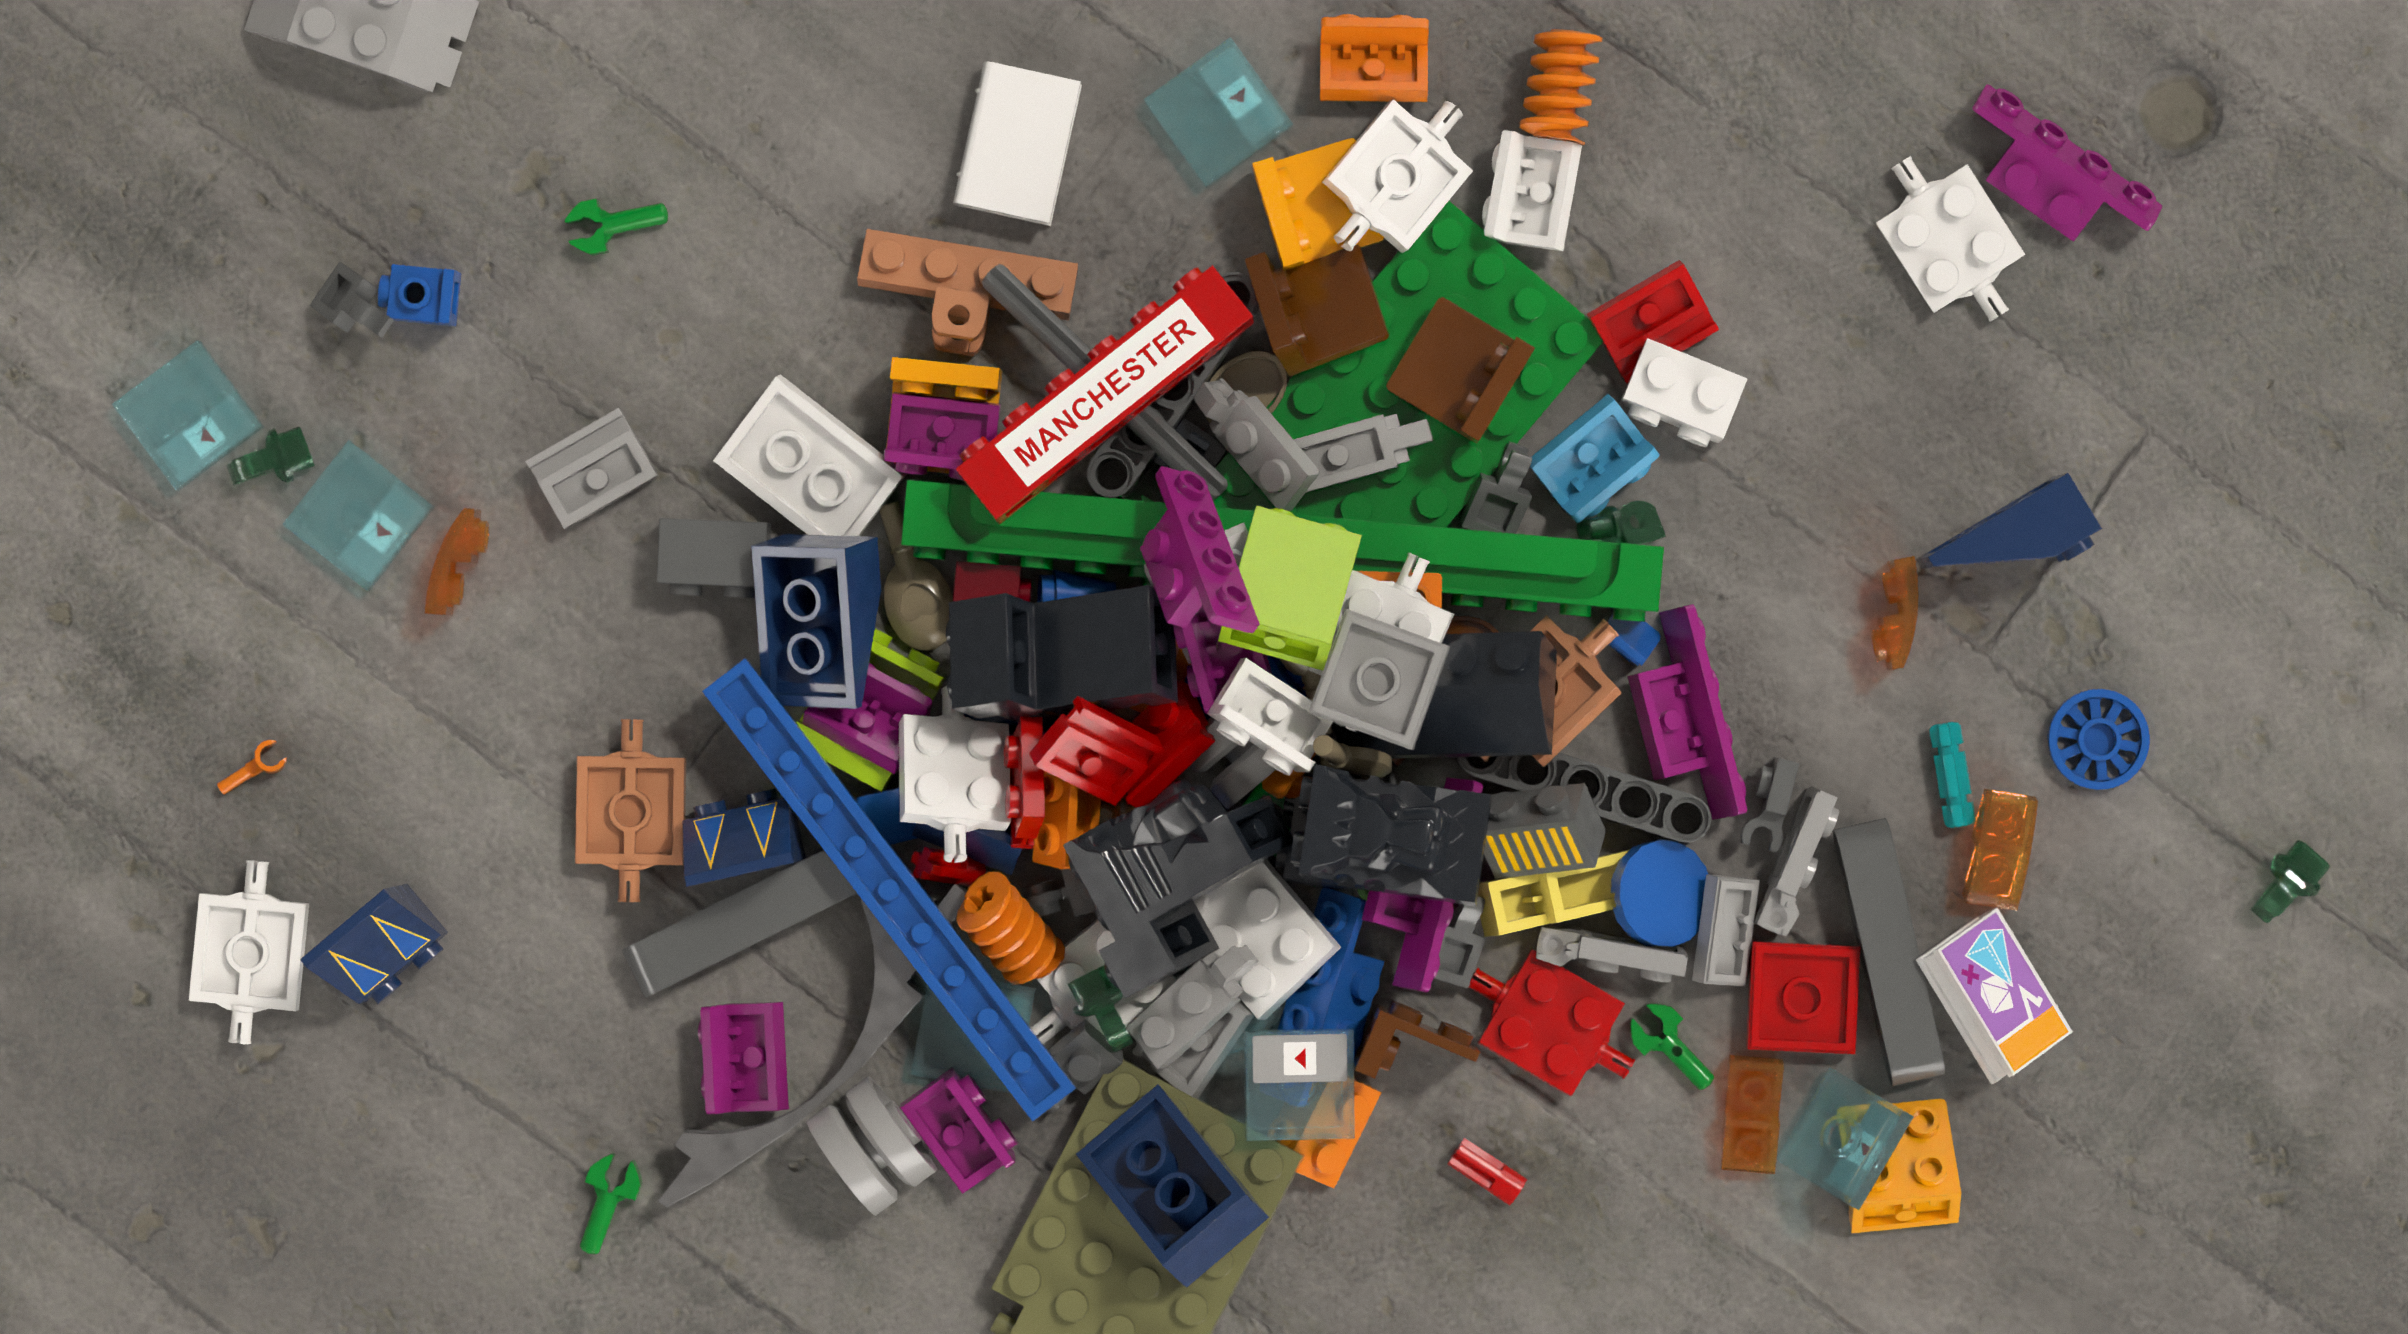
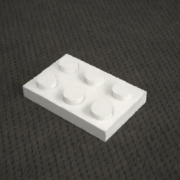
[713,374,907,536]
[1194,859,1341,1020]

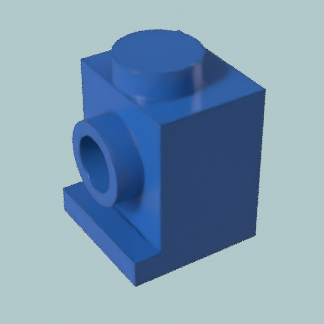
[378,264,462,327]

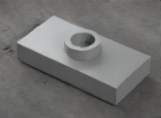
[1692,874,1760,986]

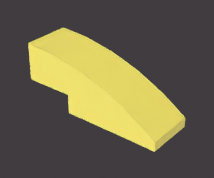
[1478,850,1629,937]

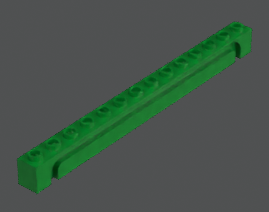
[901,480,1664,622]

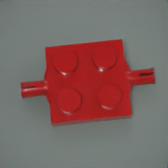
[1468,949,1635,1097]

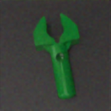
[564,199,669,256]
[1630,1003,1714,1090]
[580,1153,643,1255]

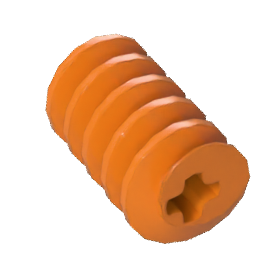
[1519,29,1603,145]
[956,872,1065,985]

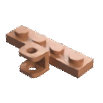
[857,229,1078,356]

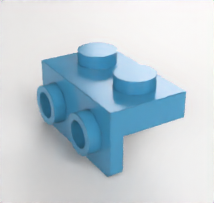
[1529,394,1660,523]

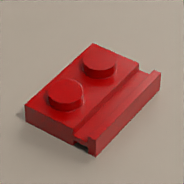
[1587,260,1720,384]
[1125,679,1216,807]
[1029,696,1164,806]
[1004,716,1045,849]

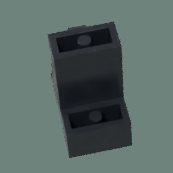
[946,585,1178,732]
[1275,765,1492,906]
[1063,779,1293,998]

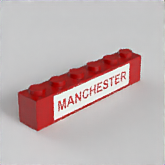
[956,265,1254,525]

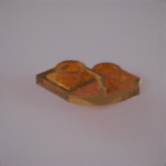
[424,508,489,616]
[1871,556,1919,670]
[1962,789,2038,911]
[1721,1055,1784,1174]

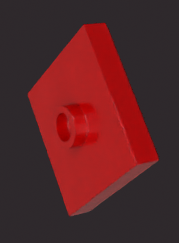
[1746,941,1860,1054]

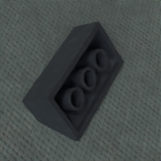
[1334,631,1557,759]

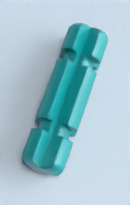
[1929,722,1976,828]

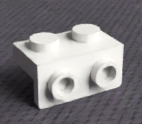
[1482,130,1582,251]
[1620,338,1747,447]
[1207,658,1333,776]

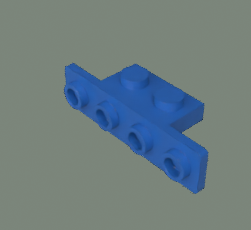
[1259,887,1385,1106]

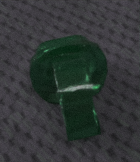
[226,426,314,486]
[1576,501,1666,545]
[2250,840,2330,923]
[1067,965,1134,1052]

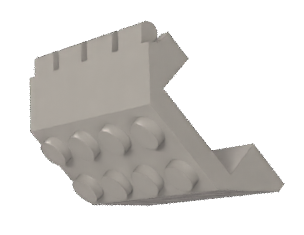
[244,0,479,92]

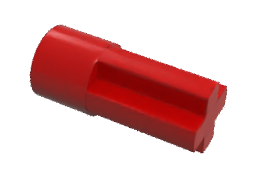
[911,847,986,887]
[1447,1138,1527,1206]

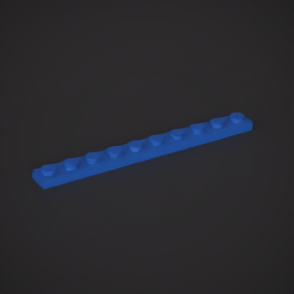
[702,658,1076,1121]

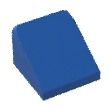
[1606,613,1661,666]
[856,788,917,845]

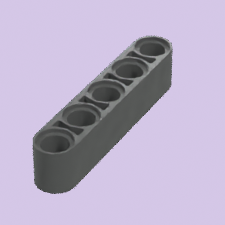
[1087,272,1259,499]
[1456,752,1711,843]
[1833,818,1945,1086]
[622,850,857,998]

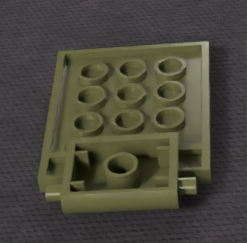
[990,1059,1305,1334]

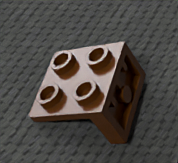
[1245,245,1389,376]
[1386,297,1535,444]
[1352,1000,1480,1079]

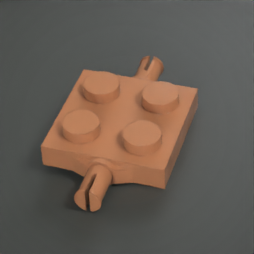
[1480,615,1622,767]
[575,719,686,902]

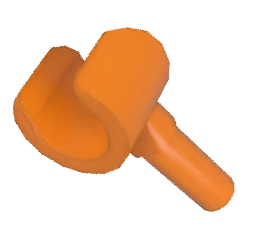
[217,740,287,795]
[1262,752,1316,799]

